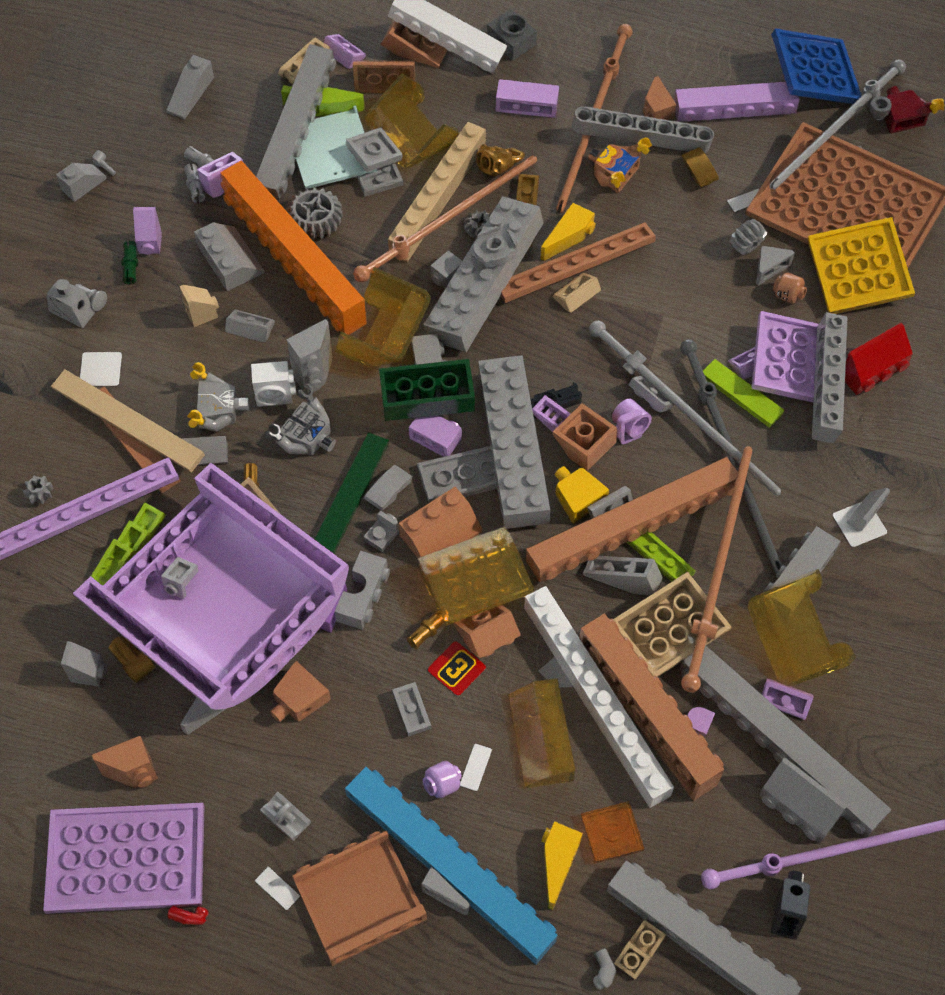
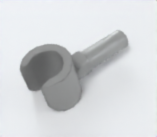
[92,150,116,176]

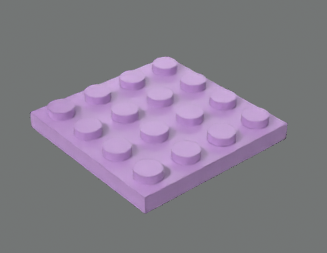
[751,311,818,402]

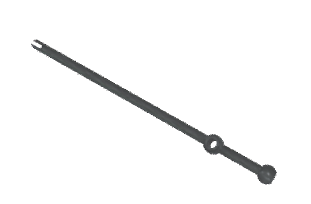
[680,339,782,574]

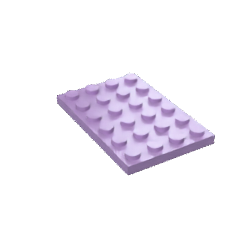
[44,803,204,914]

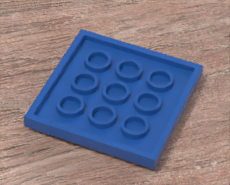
[771,29,862,104]

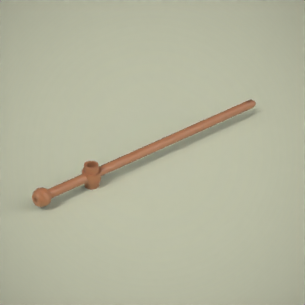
[556,24,633,212]
[353,156,537,283]
[681,446,752,692]

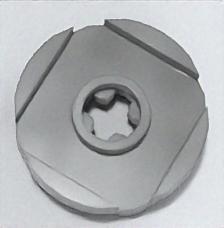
[473,226,517,268]

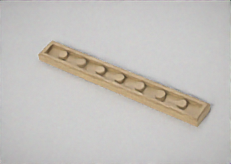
[51,369,205,473]

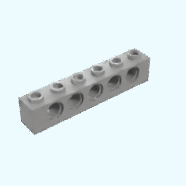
[812,312,847,443]

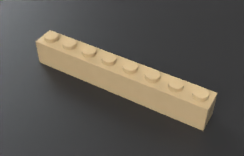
[388,122,486,262]

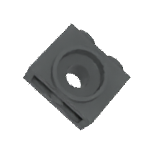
[487,9,537,60]

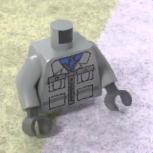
[265,384,336,455]

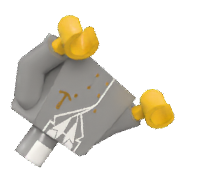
[187,362,249,432]

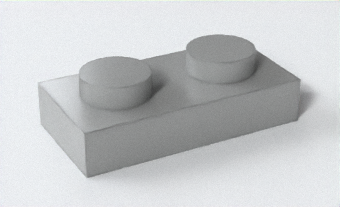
[628,375,674,413]
[587,486,633,519]
[392,682,431,736]

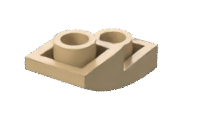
[614,919,667,980]

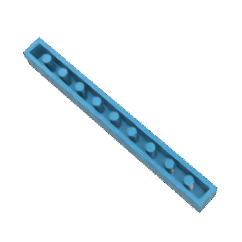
[345,767,558,964]

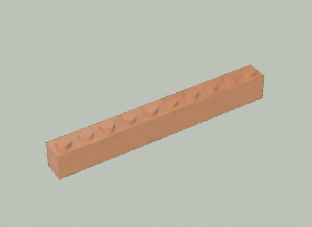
[526,457,738,582]

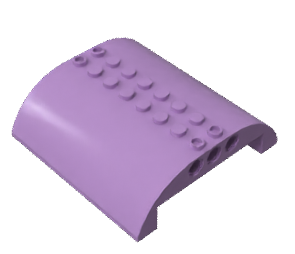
[73,463,349,710]

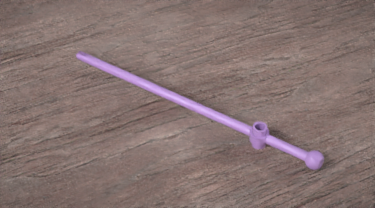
[701,819,945,889]

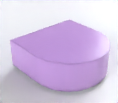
[687,707,715,737]

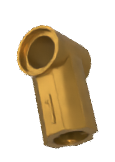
[108,636,155,683]

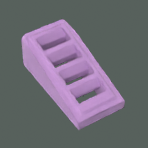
[532,395,570,432]

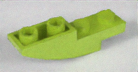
[281,85,365,117]

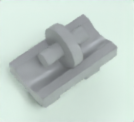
[260,791,311,841]

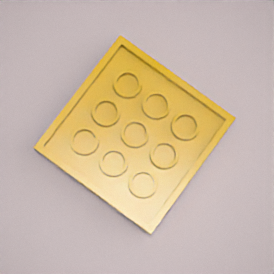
[807,217,915,314]

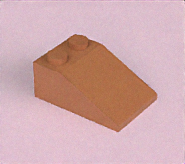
[380,20,447,68]

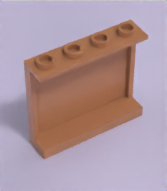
[292,831,427,966]

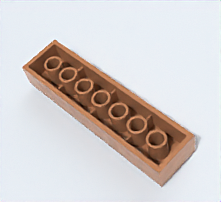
[579,613,724,801]

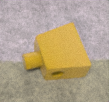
[555,466,609,524]

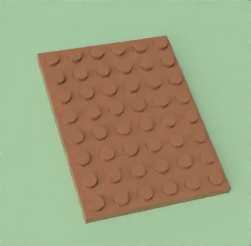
[745,122,945,268]

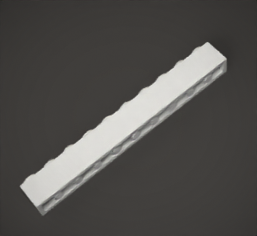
[524,586,674,808]

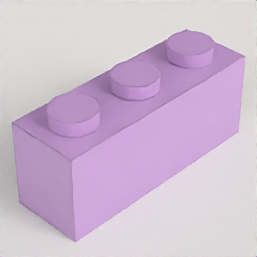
[496,79,559,118]

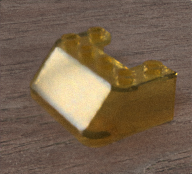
[335,267,431,367]

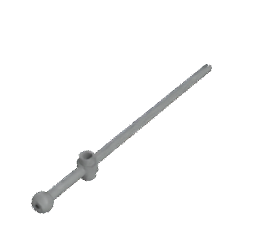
[769,59,906,190]
[589,320,781,496]

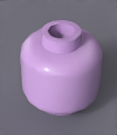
[423,761,462,798]

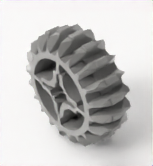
[286,187,343,240]

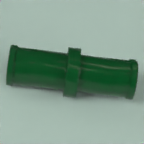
[121,241,139,284]

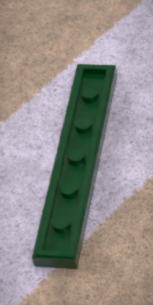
[314,432,389,554]

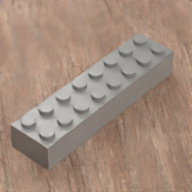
[423,196,543,352]
[478,355,550,529]

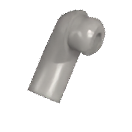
[593,949,616,990]

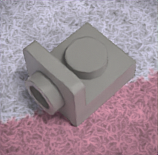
[363,511,399,553]
[161,557,198,599]

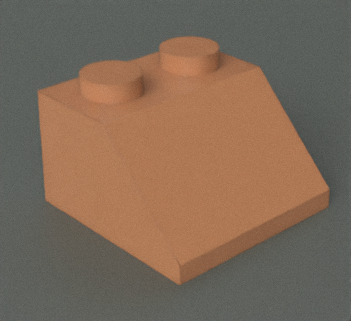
[553,404,617,471]
[452,599,521,658]
[92,736,158,788]

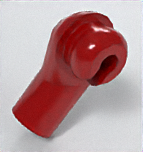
[168,906,209,925]

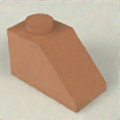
[643,76,676,120]

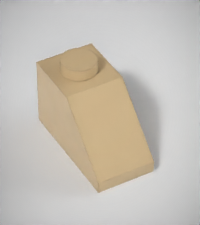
[180,285,219,327]

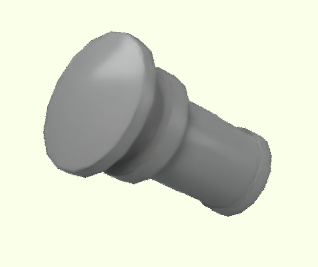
[75,284,107,311]

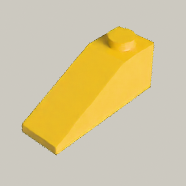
[541,203,596,261]
[541,821,583,910]

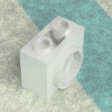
[251,361,296,407]

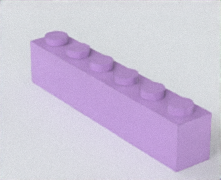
[674,82,800,122]

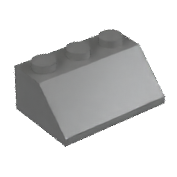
[194,223,265,291]
[287,319,333,394]
[759,758,848,843]

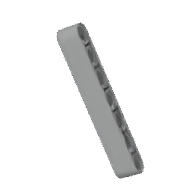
[572,106,714,153]

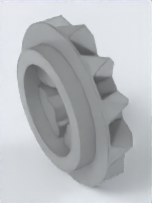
[464,209,492,238]

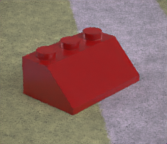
[845,323,913,395]

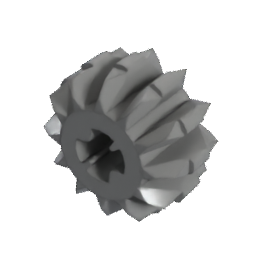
[730,219,767,255]

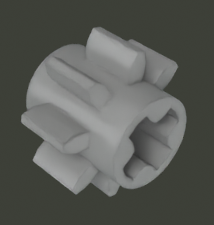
[23,475,54,504]

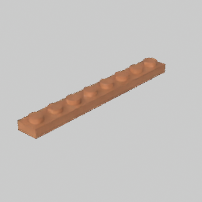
[500,222,656,303]

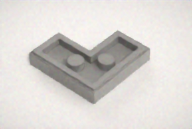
[357,163,403,197]

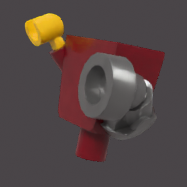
[870,86,944,134]

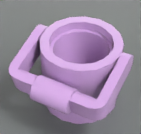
[612,398,652,444]

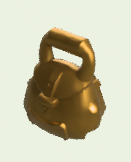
[476,144,525,176]

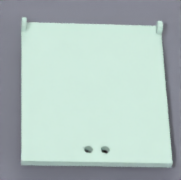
[296,106,377,189]

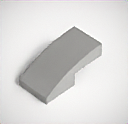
[364,465,413,511]

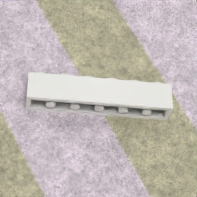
[388,0,507,74]

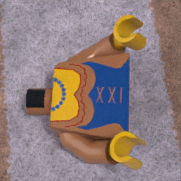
[588,138,652,193]

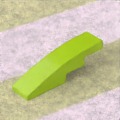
[91,503,166,586]

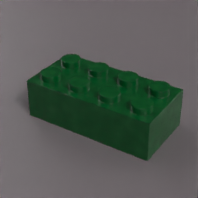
[379,359,475,421]

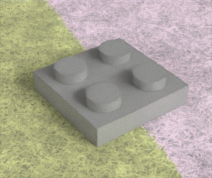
[345,128,403,172]

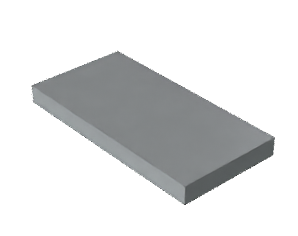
[417,446,497,504]

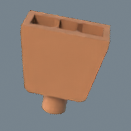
[270,661,331,722]

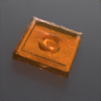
[581,801,644,864]

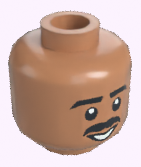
[773,273,807,304]

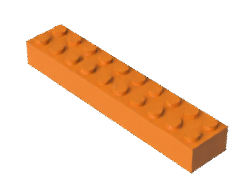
[220,160,367,337]

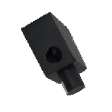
[771,871,810,939]

